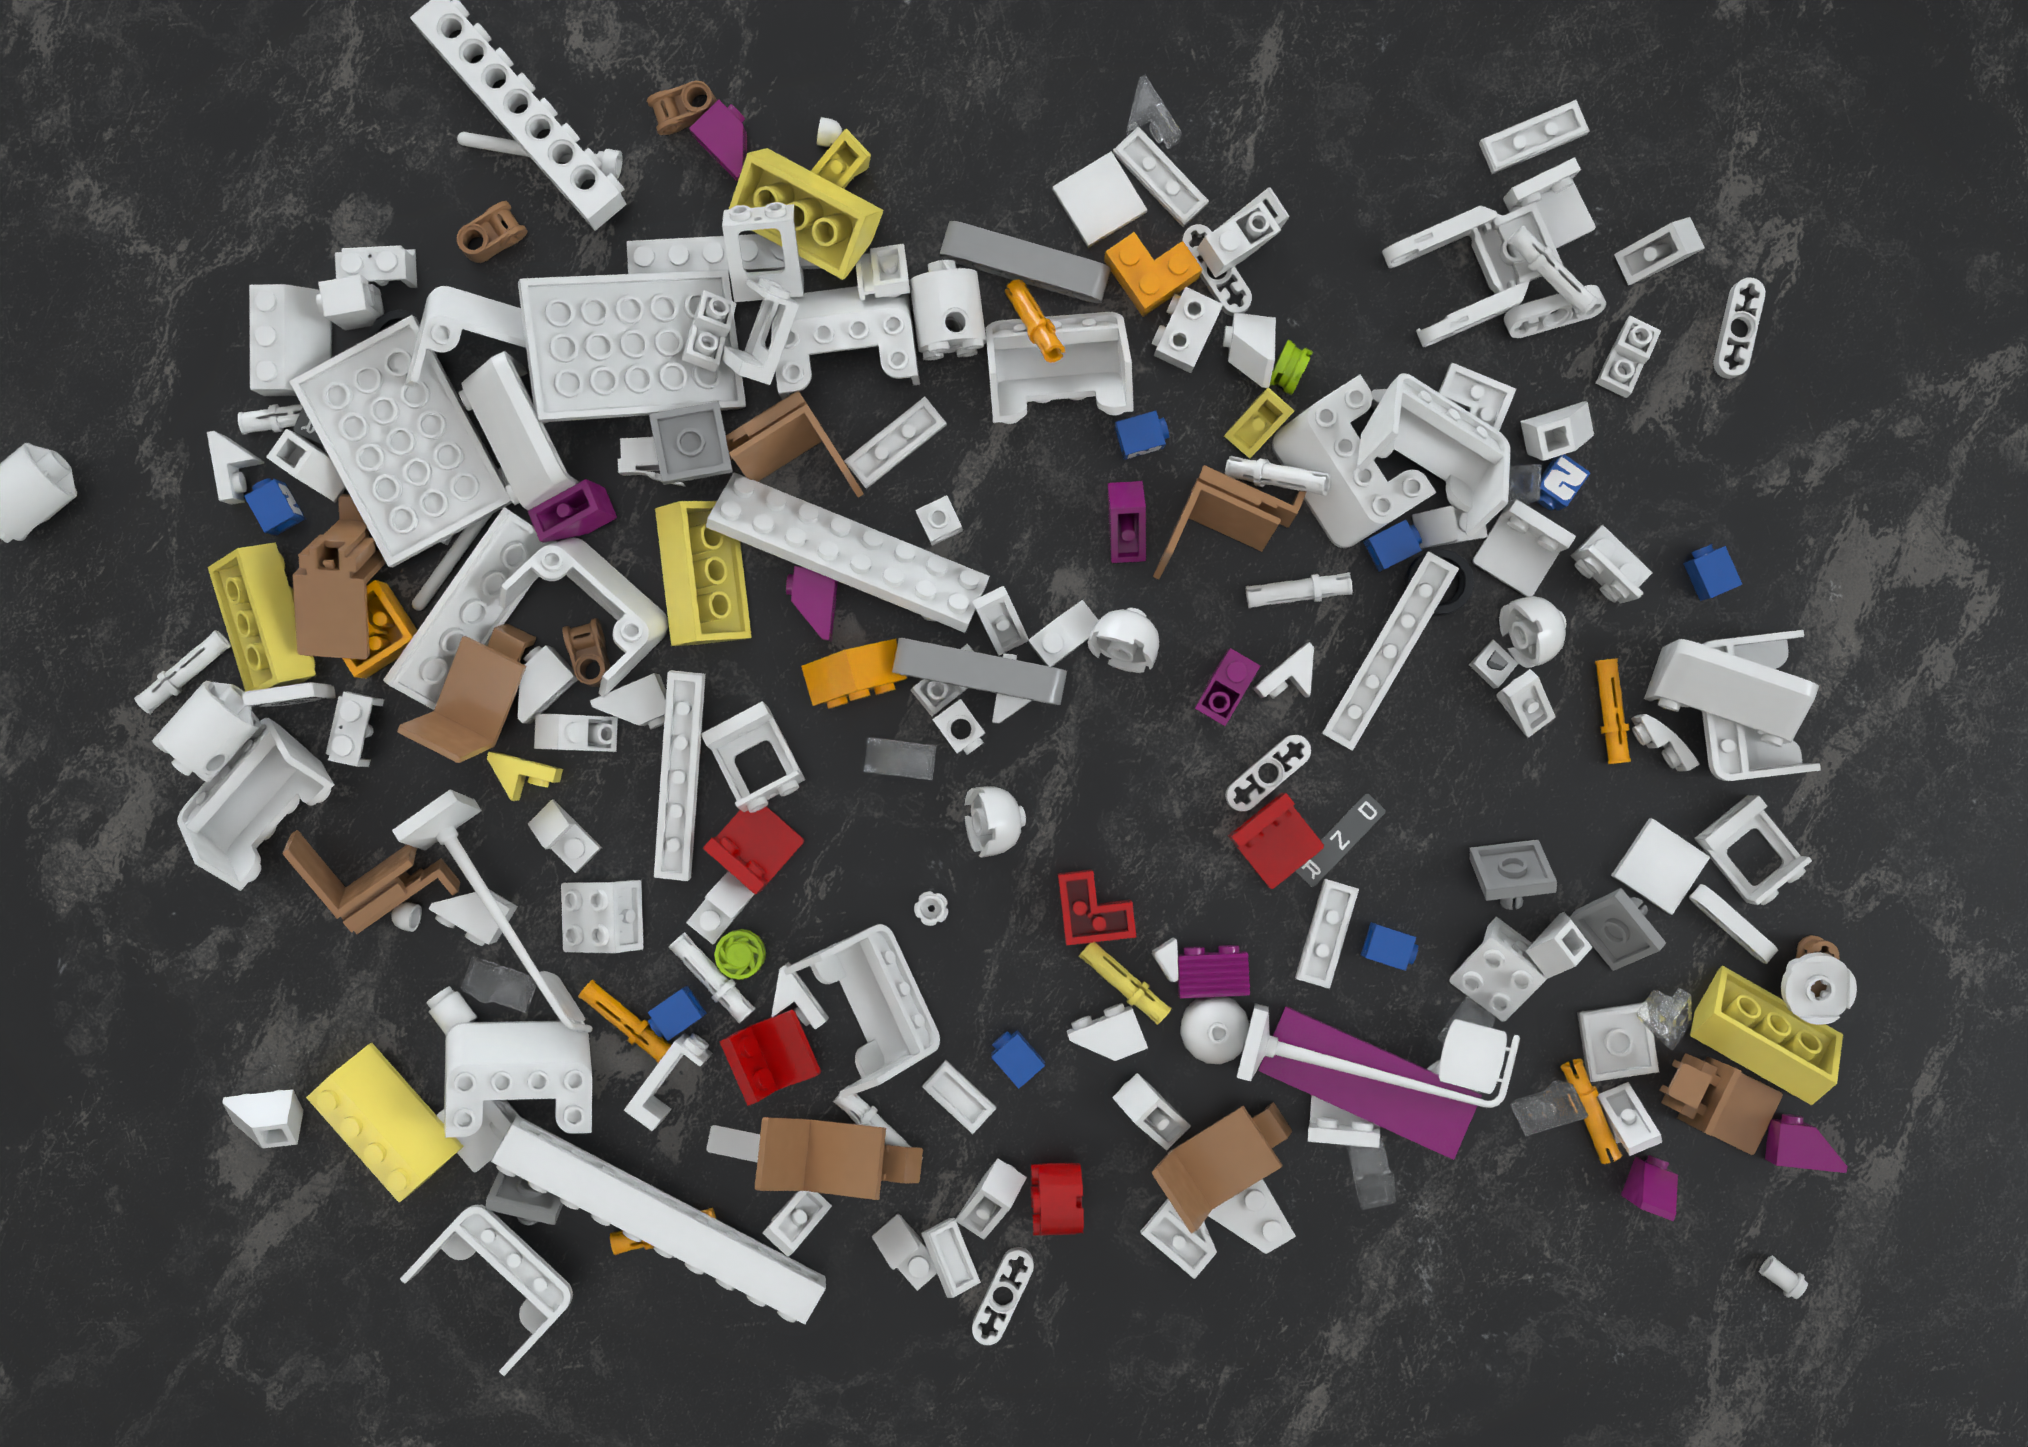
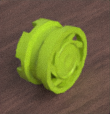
[1270,339,1313,395]
[714,929,766,980]

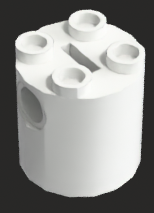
[909,260,986,360]
[0,443,77,543]
[152,681,261,783]

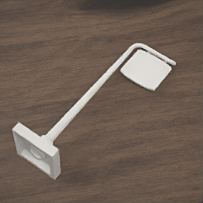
[392,789,593,1032]
[1237,1003,1520,1108]

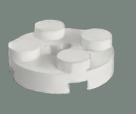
[1781,952,1857,1025]

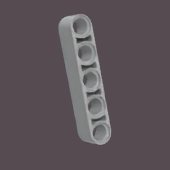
[939,221,1111,303]
[892,638,1067,706]

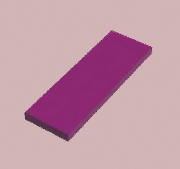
[1258,1006,1482,1160]

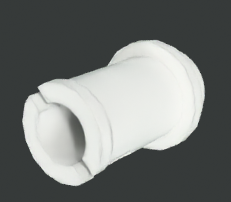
[1759,1255,1808,1299]

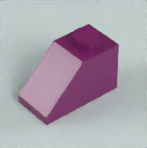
[689,100,747,182]
[528,479,617,543]
[1108,481,1146,563]
[786,566,838,642]
[1765,1114,1847,1173]
[1621,1155,1678,1221]

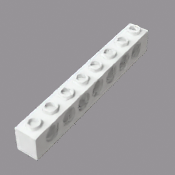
[410,0,627,231]

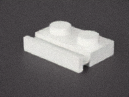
[856,244,910,300]

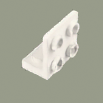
[1503,157,1596,249]
[1472,499,1576,597]
[1571,525,1652,604]
[561,880,643,953]
[1449,917,1547,1021]
[1308,1095,1380,1148]
[437,1100,520,1172]

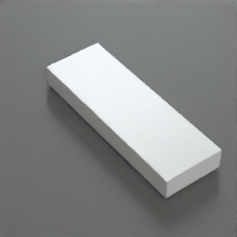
[1479,100,1589,174]
[1113,126,1209,227]
[844,397,947,489]
[1295,879,1359,989]

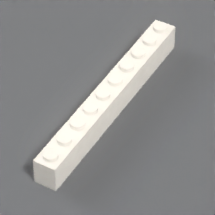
[491,1115,826,1324]

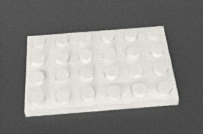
[518,270,746,422]
[289,315,513,568]

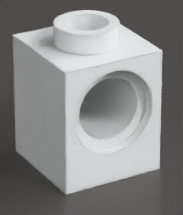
[916,495,963,546]
[932,699,986,755]

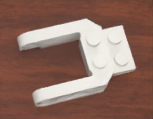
[1382,202,1563,347]

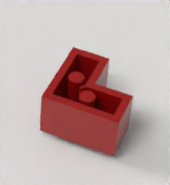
[1058,869,1136,945]

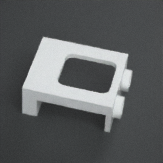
[722,202,804,302]
[721,277,799,385]
[701,701,805,813]
[1694,795,1812,905]
[624,1033,713,1131]

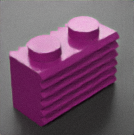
[1177,945,1250,999]

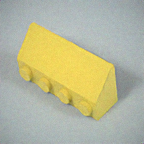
[729,148,884,280]
[655,501,752,646]
[208,542,316,692]
[1690,966,1843,1105]
[306,1043,464,1203]

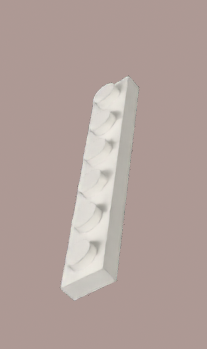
[627,234,820,274]
[1322,551,1459,751]
[654,670,706,881]

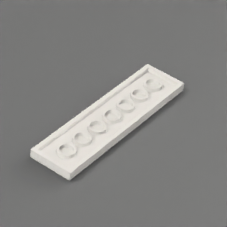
[706,472,990,633]

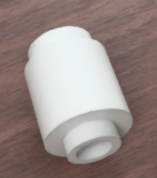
[427,986,478,1035]

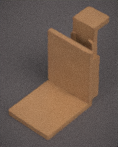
[726,391,864,498]
[1153,465,1307,579]
[293,494,386,659]
[397,624,536,763]
[283,830,460,934]
[1660,1053,1783,1155]
[1152,1102,1292,1234]
[755,1117,923,1200]

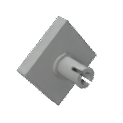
[649,401,733,485]
[1470,840,1557,910]
[1569,888,1666,971]
[485,1171,563,1225]

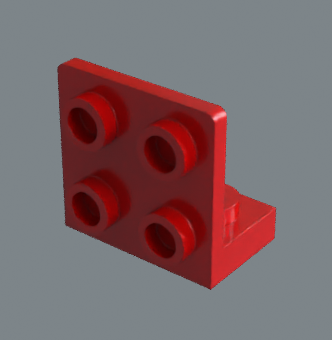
[1228,793,1324,889]
[703,806,804,895]
[719,1010,821,1106]

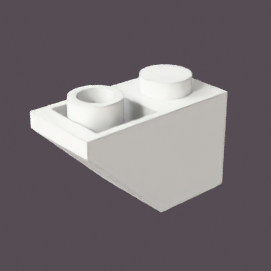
[1197,201,1281,278]
[1520,401,1594,461]
[266,429,346,502]
[534,714,618,752]
[429,890,518,946]
[1526,912,1592,979]
[1067,1003,1148,1061]
[223,1090,304,1148]

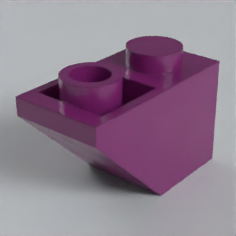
[1195,648,1260,726]

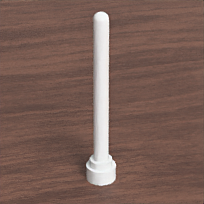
[457,132,623,179]
[412,467,509,611]

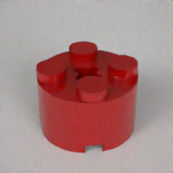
[1031,1163,1084,1236]

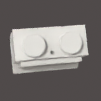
[335,245,417,288]
[326,691,384,767]

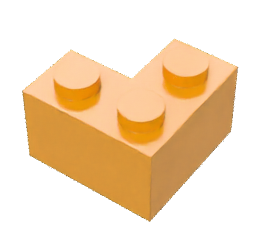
[1104,232,1203,317]
[342,580,418,679]
[801,639,907,709]

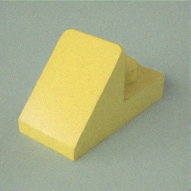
[811,129,871,189]
[1224,388,1294,459]
[487,752,563,801]

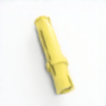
[1078,942,1172,1025]

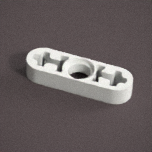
[1182,224,1252,316]
[1713,278,1765,379]
[1504,285,1606,338]
[1225,735,1311,811]
[1689,884,1778,964]
[972,1247,1034,1345]

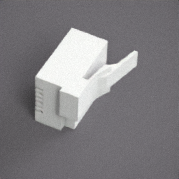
[618,437,685,487]

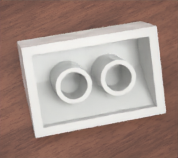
[249,284,333,396]

